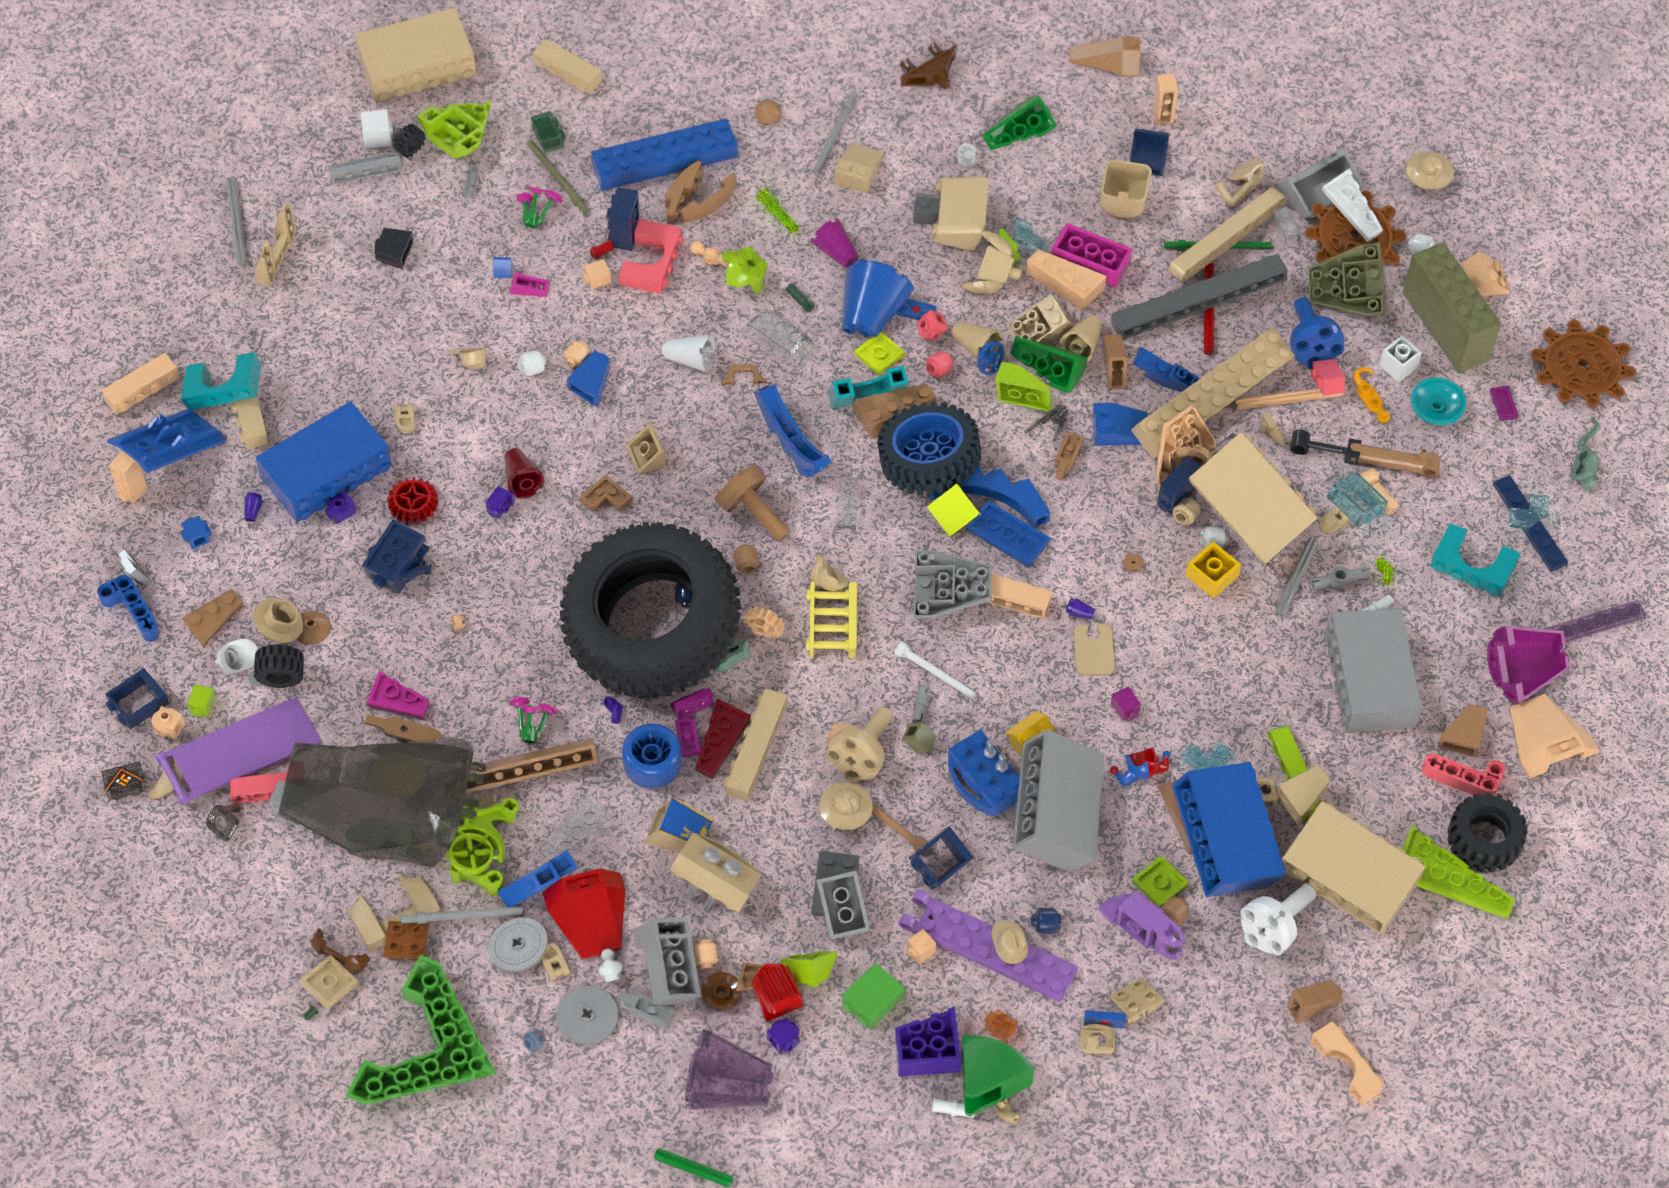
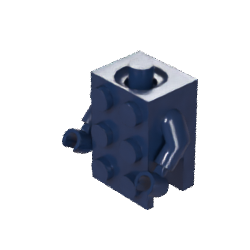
[361,519,432,594]

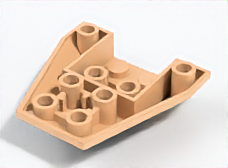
[1156,405,1216,489]
[1510,694,1600,779]

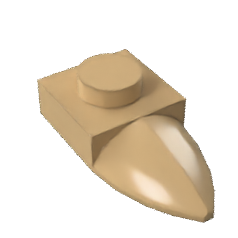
[1260,412,1285,447]

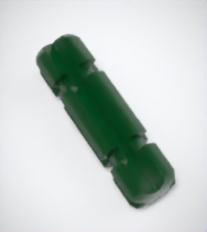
[786,283,815,312]

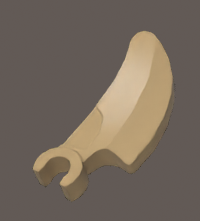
[149,744,184,799]

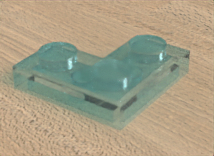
[1012,217,1048,253]
[1180,741,1235,770]

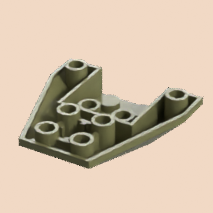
[1308,243,1385,316]

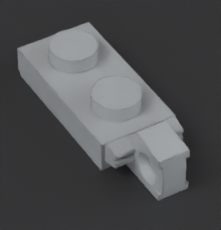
[618,992,675,1029]

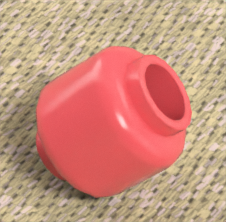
[926,351,953,378]

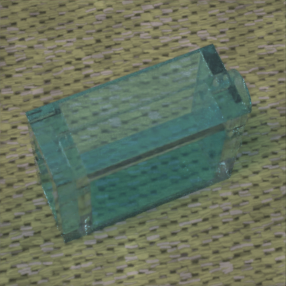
[1326,472,1388,527]

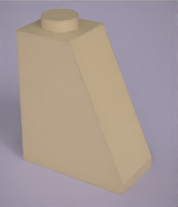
[1277,765,1330,825]

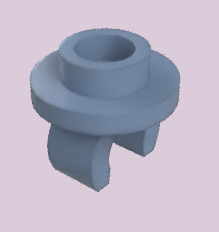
[523,1030,546,1052]

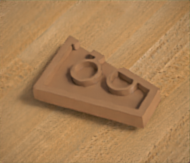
[183,589,243,648]

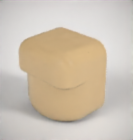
[1100,160,1151,218]

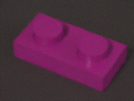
[675,717,701,758]

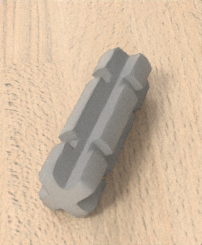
[463,165,478,197]

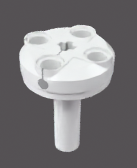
[1241,884,1316,955]

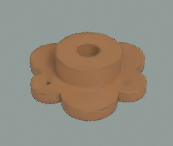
[1122,553,1145,572]

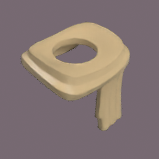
[1080,1024,1115,1054]

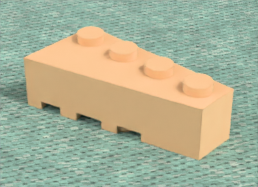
[1026,249,1107,311]

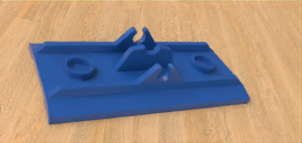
[107,409,227,473]

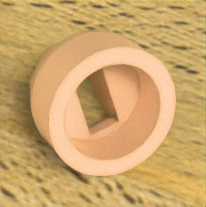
[452,615,466,631]

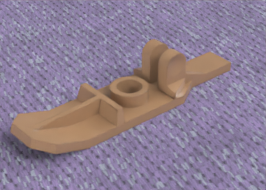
[364,714,443,749]

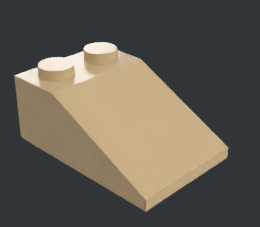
[834,143,885,194]

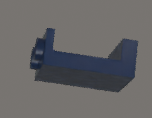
[1129,128,1170,177]

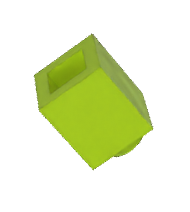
[187,684,215,717]

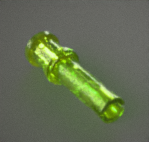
[756,188,799,234]

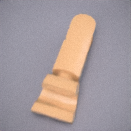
[1356,468,1398,515]

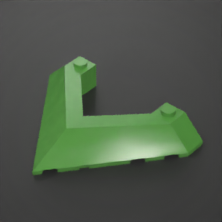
[346,955,496,1105]

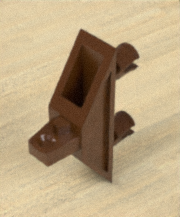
[900,42,957,90]

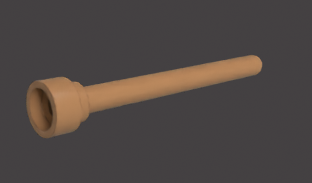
[872,803,928,855]

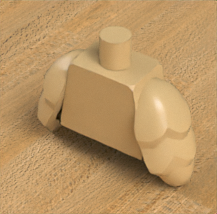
[962,230,1022,294]

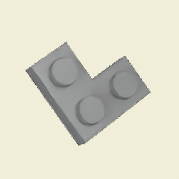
[119,549,152,586]

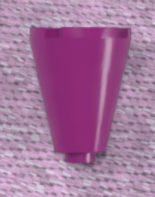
[811,218,859,268]

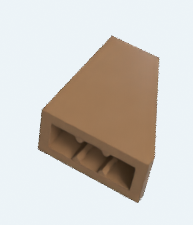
[1102,335,1127,390]
[1437,704,1488,758]
[1287,979,1342,1024]

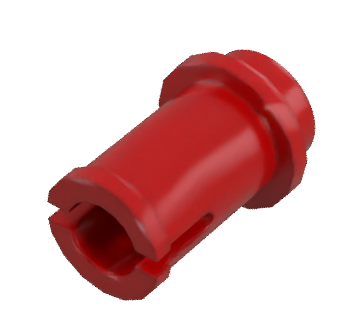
[589,240,614,259]

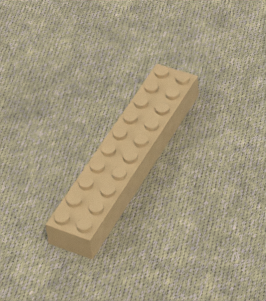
[1131,327,1295,459]

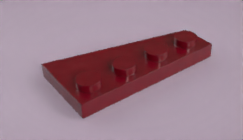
[695,699,751,779]

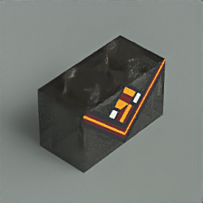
[101,761,148,800]

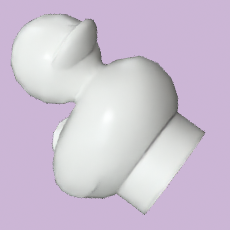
[598,949,623,983]

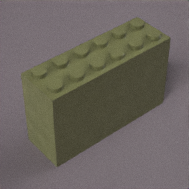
[1402,242,1501,374]

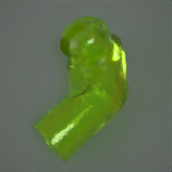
[1375,557,1394,585]

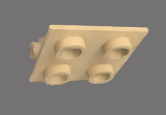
[1108,978,1165,1024]

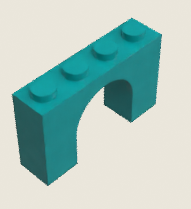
[181,352,262,411]
[827,365,909,409]
[1430,523,1521,597]

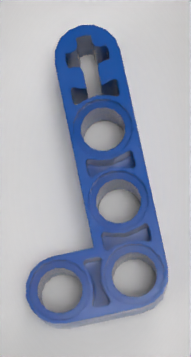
[97,575,160,642]

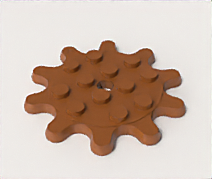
[1305,190,1407,266]
[1531,320,1636,408]

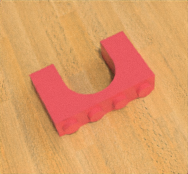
[619,219,684,294]

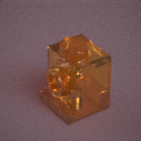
[984,1009,1018,1043]

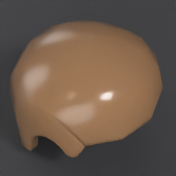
[754,99,782,125]

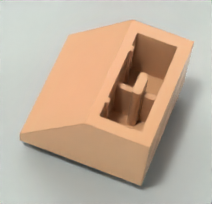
[1462,251,1510,297]

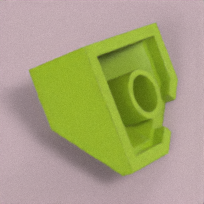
[780,951,838,987]

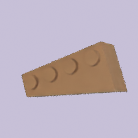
[853,384,936,439]

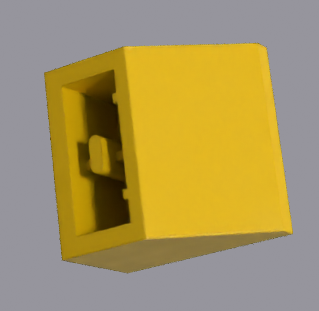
[1005,711,1056,757]

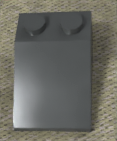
[811,851,860,916]

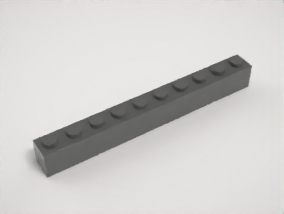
[1111,253,1288,340]

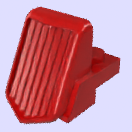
[751,963,803,1022]

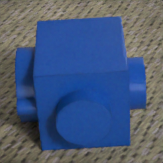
[180,516,212,549]

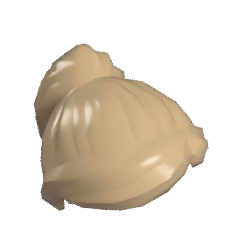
[810,555,848,592]

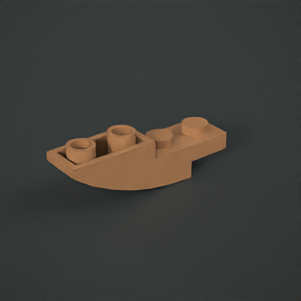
[665,161,704,225]

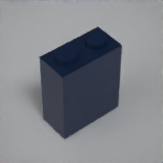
[1157,456,1202,515]

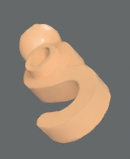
[690,241,729,272]

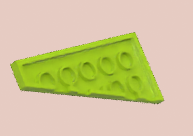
[1403,825,1515,920]

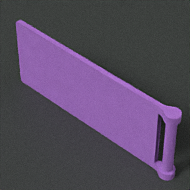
[155,697,321,805]

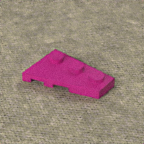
[367,670,429,720]

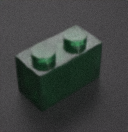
[530,111,566,153]

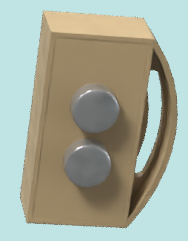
[670,833,761,912]

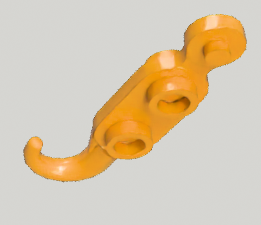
[1353,367,1390,423]

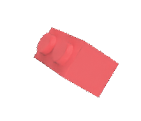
[1310,359,1345,396]

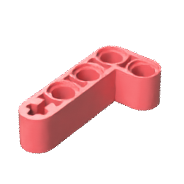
[1422,754,1505,796]
[230,761,308,804]

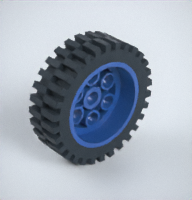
[877,402,981,495]

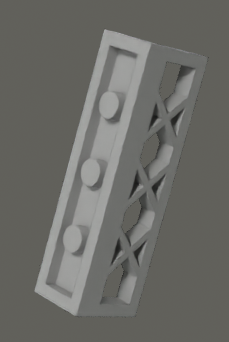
[328,152,402,185]

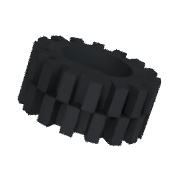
[393,123,426,158]

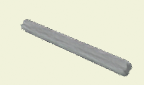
[226,177,247,266]

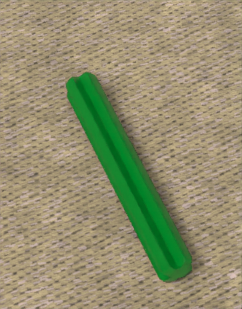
[654,1148,734,1188]

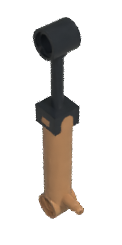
[1290,429,1440,479]

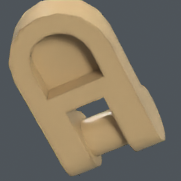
[394,403,415,434]
[1319,503,1354,533]
[541,943,570,982]

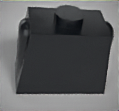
[374,228,414,269]

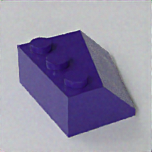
[895,1006,961,1077]

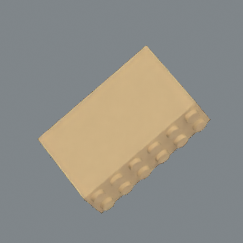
[354,8,476,103]
[1188,432,1317,564]
[1282,801,1426,935]

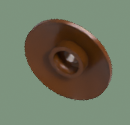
[701,972,742,1010]

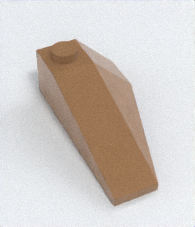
[1069,37,1140,77]

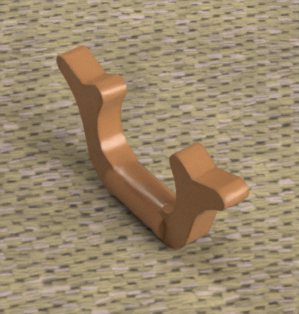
[721,363,767,386]

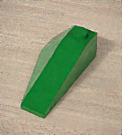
[982,94,1057,150]
[1011,336,1088,393]

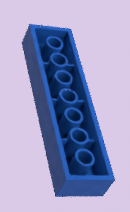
[591,118,738,191]

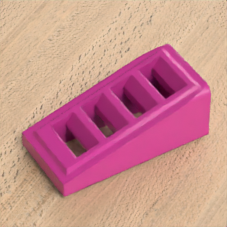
[509,272,550,297]

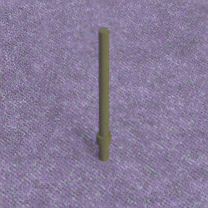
[527,140,590,215]

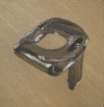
[206,803,243,842]

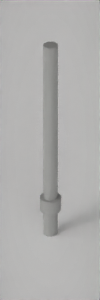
[813,91,857,175]
[400,906,523,924]

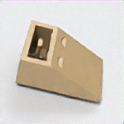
[1007,294,1074,344]

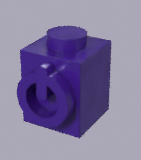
[767,1017,801,1054]

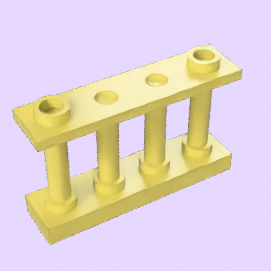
[806,582,857,658]

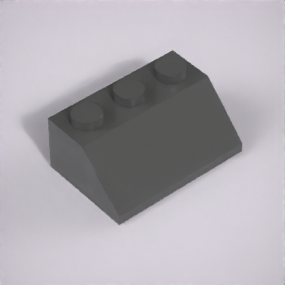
[913,193,940,225]

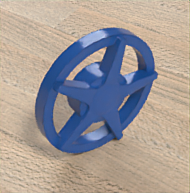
[978,341,1004,375]

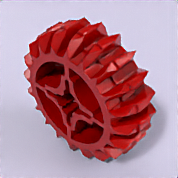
[387,477,439,525]

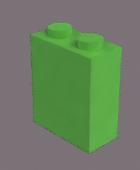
[842,963,906,1029]

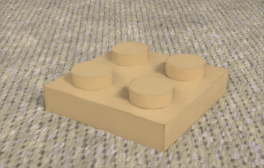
[300,955,358,1010]

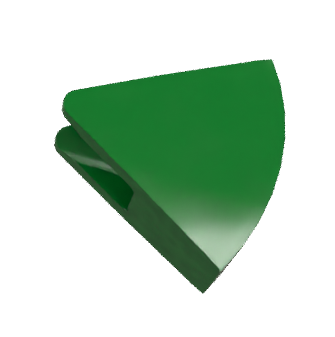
[962,1035,1034,1116]

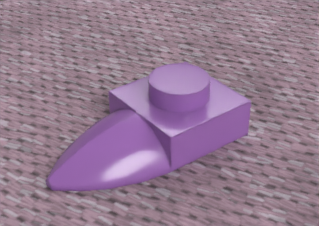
[1098,894,1131,924]

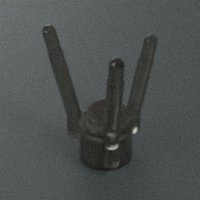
[1024,404,1068,442]

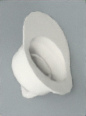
[214,638,258,674]

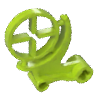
[448,798,519,875]
[444,814,504,896]

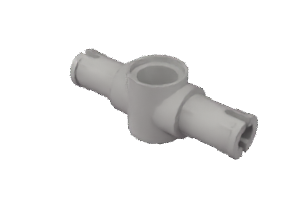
[1310,566,1369,591]

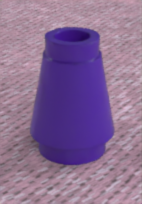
[244,492,263,522]
[1065,598,1095,619]

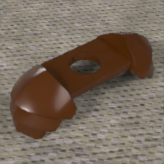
[310,928,371,972]

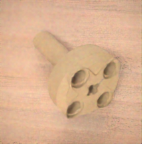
[825,707,893,783]

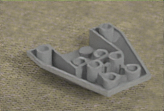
[913,551,992,619]

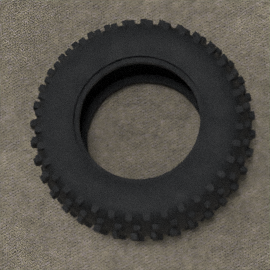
[560,522,741,698]

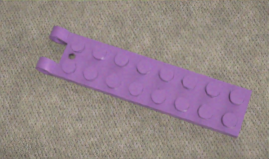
[898,889,1078,1003]

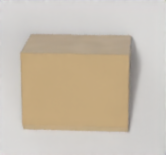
[626,423,666,475]

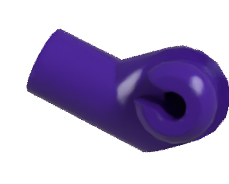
[603,696,622,724]

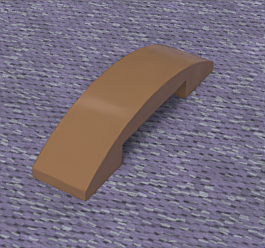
[680,172,737,223]

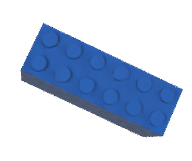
[255,401,392,523]
[1172,762,1286,898]

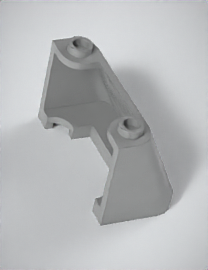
[1276,147,1364,220]

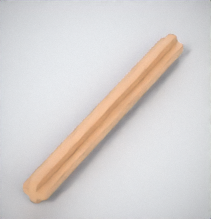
[1235,388,1343,410]

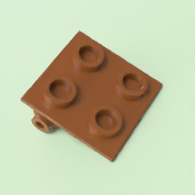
[383,921,429,960]

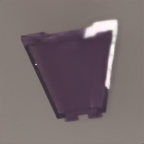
[685,1028,773,1110]

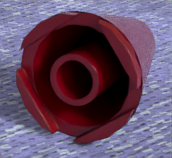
[504,448,545,499]

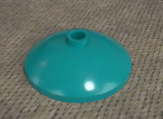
[1411,377,1467,425]

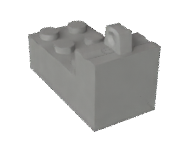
[633,918,701,1005]

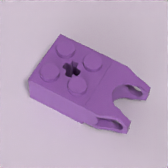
[1116,891,1185,960]

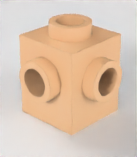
[152,706,185,740]

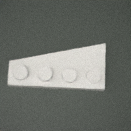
[1321,168,1383,242]

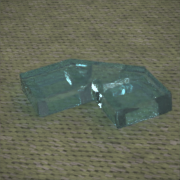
[1509,494,1549,529]

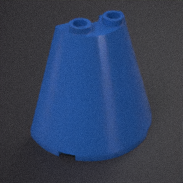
[842,260,914,338]

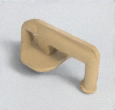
[1214,156,1265,208]

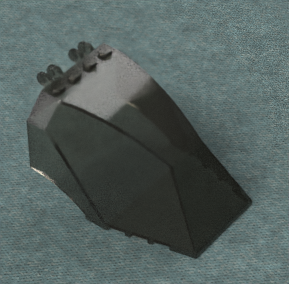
[278,737,486,868]

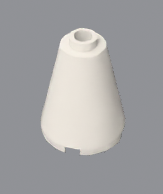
[662,335,715,371]

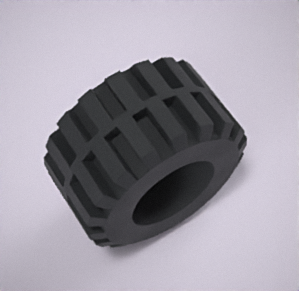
[254,644,304,688]

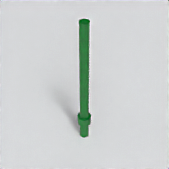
[1163,240,1272,250]

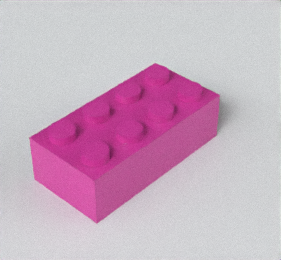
[1051,223,1133,288]

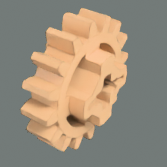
[743,606,785,639]

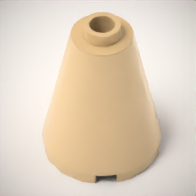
[1060,316,1103,362]
[952,321,1004,363]

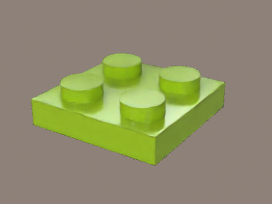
[1132,855,1189,908]

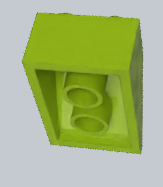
[995,362,1052,412]

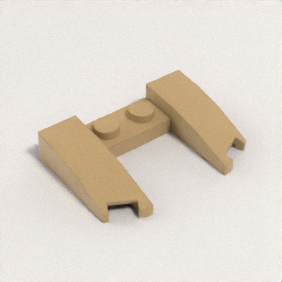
[255,204,297,287]
[347,875,441,952]

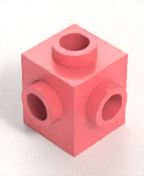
[916,310,949,341]

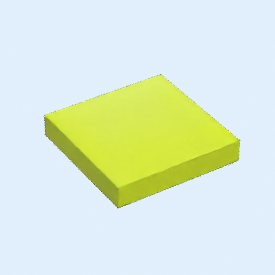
[854,332,906,376]
[927,484,980,537]

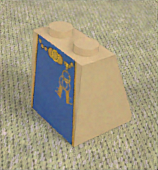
[645,797,714,853]

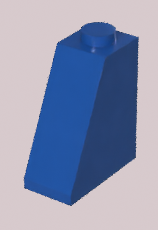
[567,350,610,407]

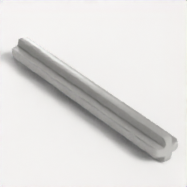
[1276,537,1318,616]

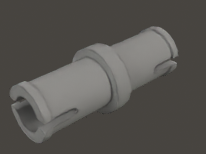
[912,685,930,723]

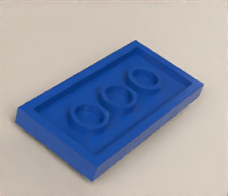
[966,500,1051,568]

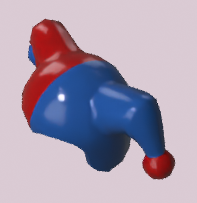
[1110,747,1171,787]

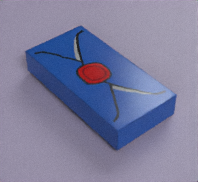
[896,298,937,321]
[1083,1010,1126,1028]

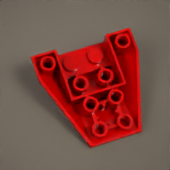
[542,868,626,959]

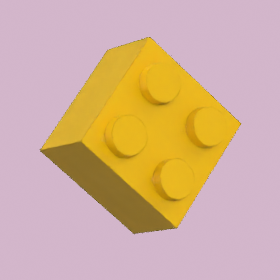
[1185,541,1241,599]

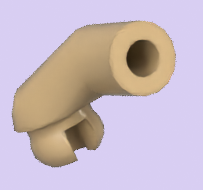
[996,1099,1020,1124]

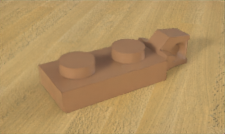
[1054,431,1084,480]

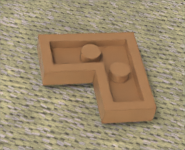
[579,475,633,512]

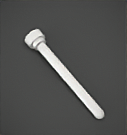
[894,641,976,699]

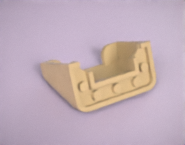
[931,176,989,251]

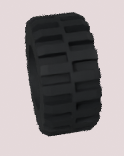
[1447,793,1528,872]

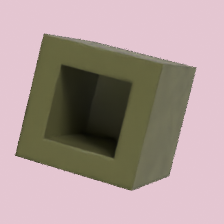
[902,722,937,753]

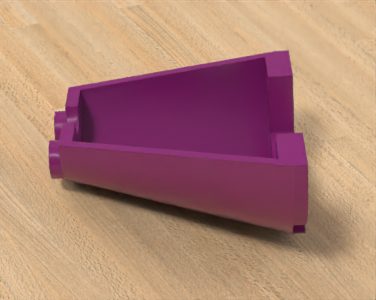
[1487,626,1570,703]

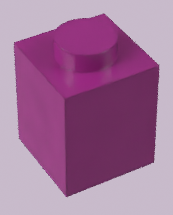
[1111,686,1141,721]

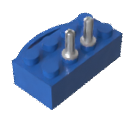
[948,729,1020,817]

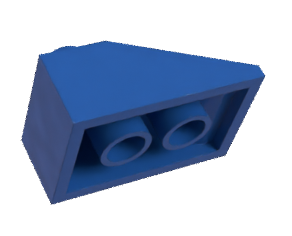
[1092,403,1148,446]

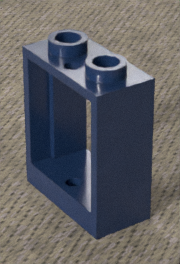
[105,668,169,730]
[908,826,974,889]

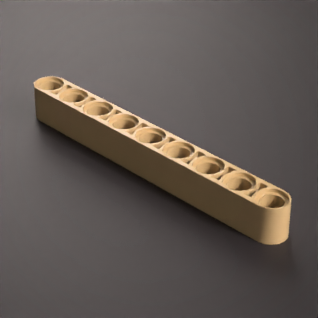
[1168,187,1287,282]

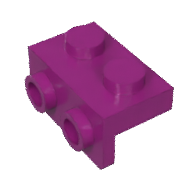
[670,688,713,720]

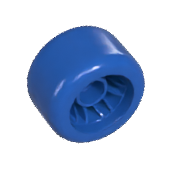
[622,723,682,789]

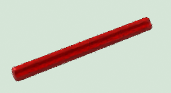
[1204,263,1214,355]

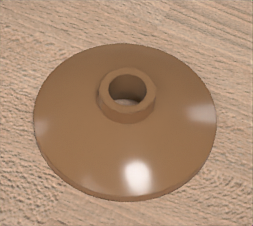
[297,611,331,644]

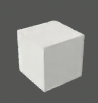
[360,109,393,149]
[1379,336,1422,382]

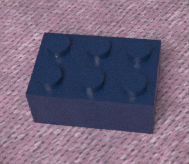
[606,187,640,251]

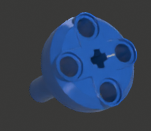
[1290,297,1345,369]

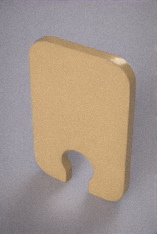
[1074,624,1115,676]

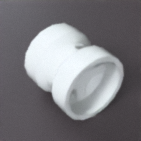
[958,144,976,168]

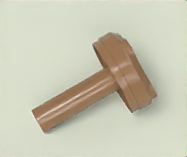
[714,463,791,542]

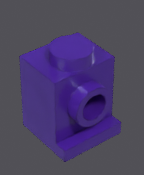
[486,486,515,518]
[325,491,356,524]

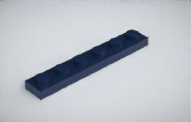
[1493,475,1568,572]

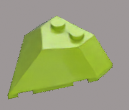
[417,100,492,159]

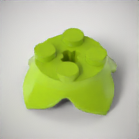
[721,246,768,294]

